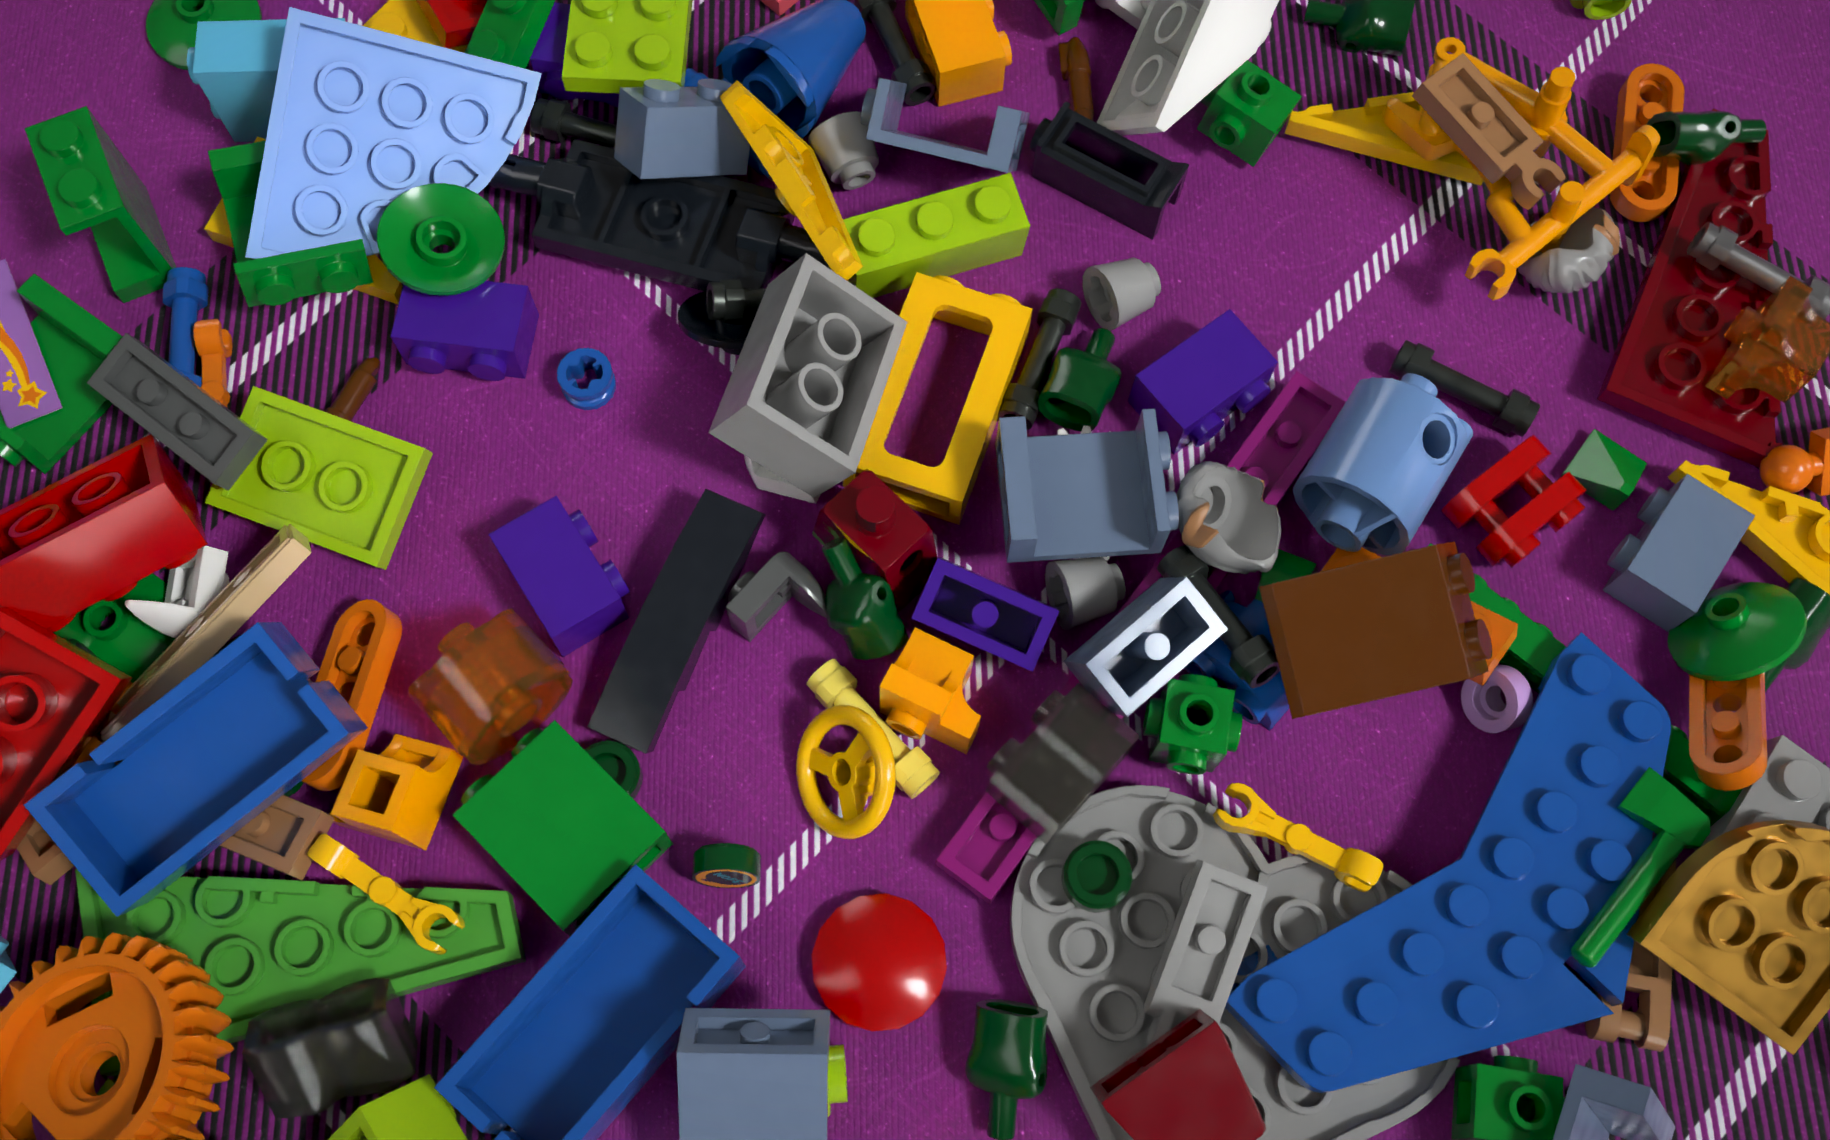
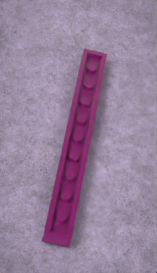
[935,371,1346,905]

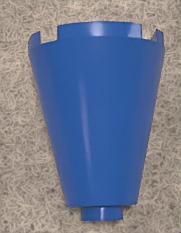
[715,0,866,139]

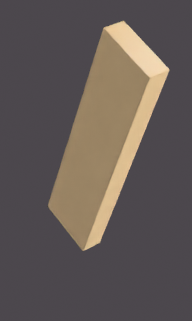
[101,524,312,741]

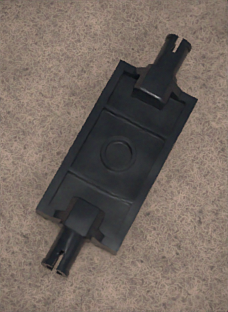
[489,139,831,292]

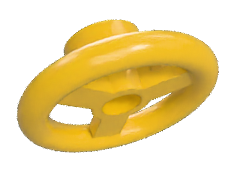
[796,705,896,839]

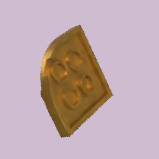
[1627,820,1830,1055]

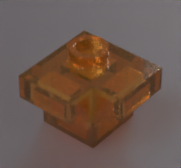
[1705,276,1830,403]

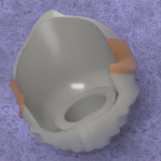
[1518,208,1620,293]
[1176,461,1281,575]

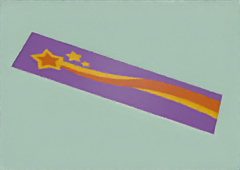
[0,259,63,429]

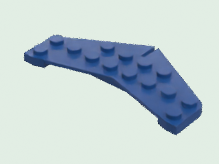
[1225,632,1671,1093]

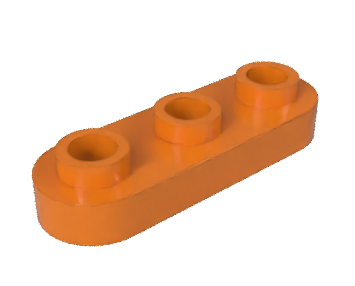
[1610,63,1685,222]
[302,599,402,791]
[1689,672,1767,791]

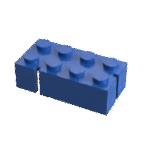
[24,622,368,917]
[434,864,746,1140]

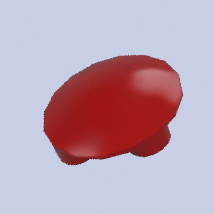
[811,893,947,1032]

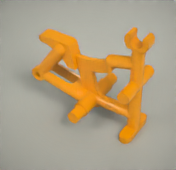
[1383,37,1660,301]

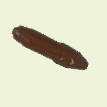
[1058,37,1094,121]
[324,357,381,422]

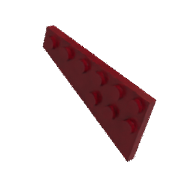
[1597,109,1782,468]

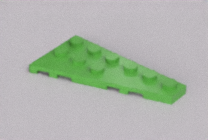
[75,869,526,1076]

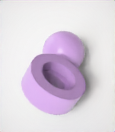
[1461,665,1533,733]

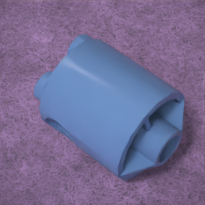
[1293,373,1473,555]

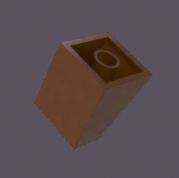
[1259,541,1492,719]

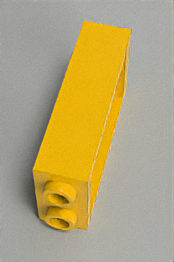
[843,272,1033,525]

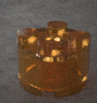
[408,608,573,765]

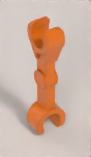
[193,319,232,407]

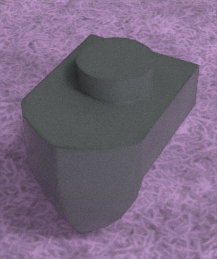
[726,551,827,642]

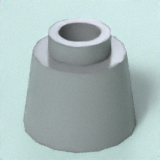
[808,111,879,190]
[1083,257,1161,331]
[1045,557,1126,630]

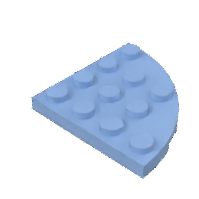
[245,7,542,259]

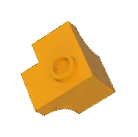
[880,627,981,755]
[330,734,464,851]

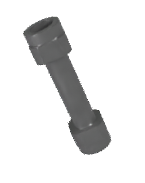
[1687,222,1830,324]

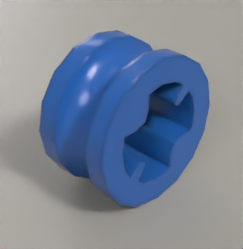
[557,348,616,410]

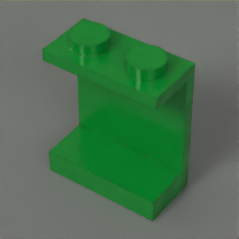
[24,106,177,303]
[208,141,373,307]
[0,274,123,475]
[453,720,673,936]

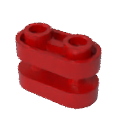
[1441,435,1587,568]

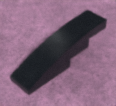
[587,489,766,754]

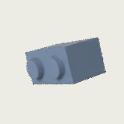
[614,79,750,179]
[1603,474,1755,632]
[1063,577,1228,717]

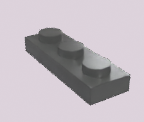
[87,333,268,491]

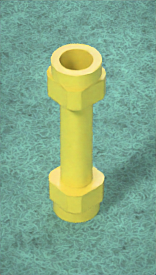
[806,659,940,799]

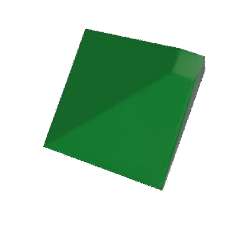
[1561,429,1647,511]

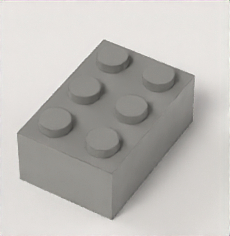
[708,253,907,498]

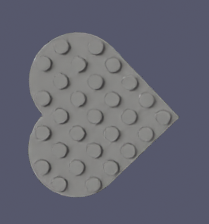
[1010,785,1460,1140]

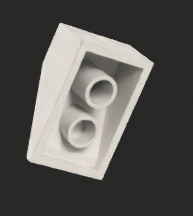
[1097,0,1279,136]

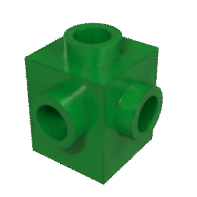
[1197,60,1302,167]
[1142,674,1242,775]
[1451,1055,1566,1140]

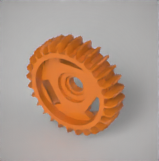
[0,932,234,1140]

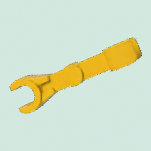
[1213,783,1383,892]
[308,833,465,955]

